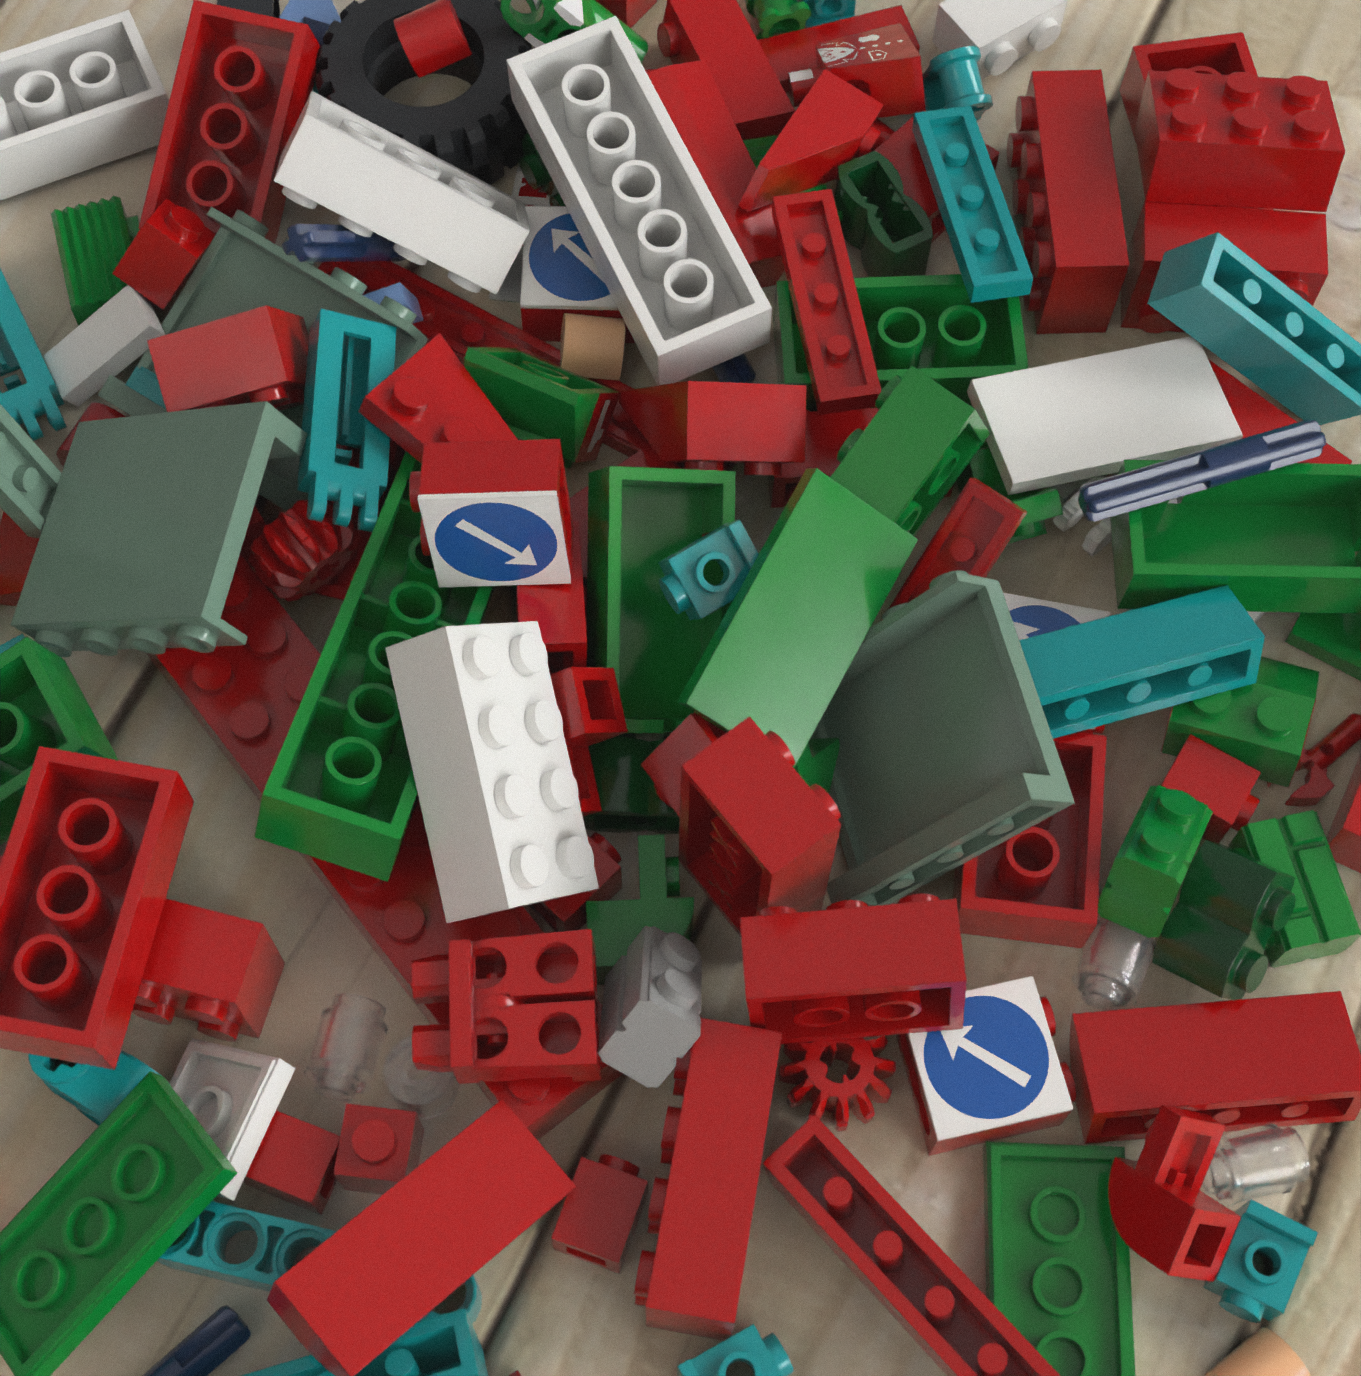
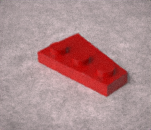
[358,333,518,464]

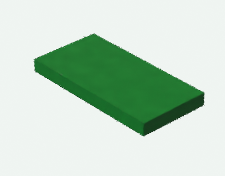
[677,468,918,768]
[0,1071,238,1376]
[983,1141,1135,1376]

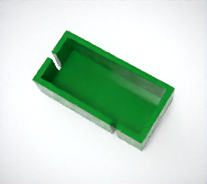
[1110,459,1361,614]
[586,466,736,733]

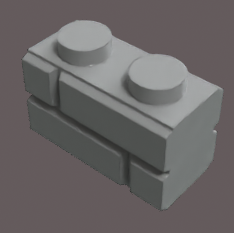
[598,926,702,1088]

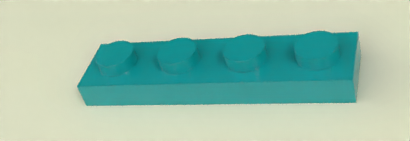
[912,105,1033,303]

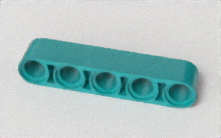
[157,1201,482,1323]

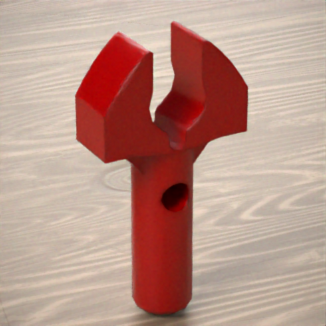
[1267,713,1361,807]

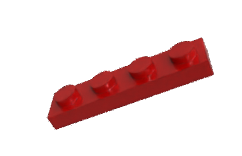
[771,189,882,415]

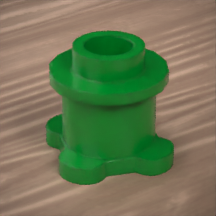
[745,0,812,40]

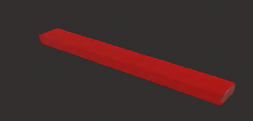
[317,261,736,471]

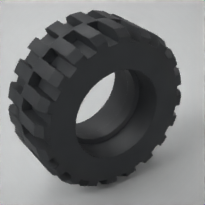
[315,0,532,185]

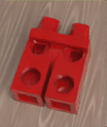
[411,929,601,1084]

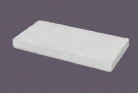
[967,336,1243,495]

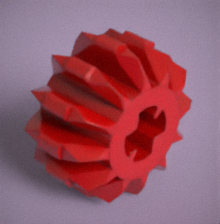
[248,500,361,602]
[778,1035,896,1131]

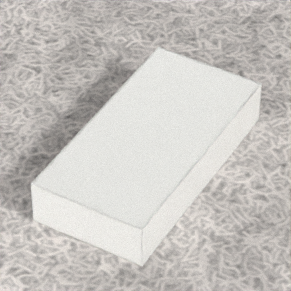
[43,285,165,407]

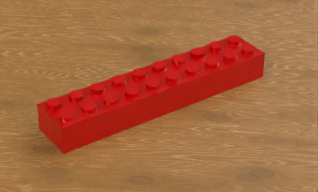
[147,555,623,1140]

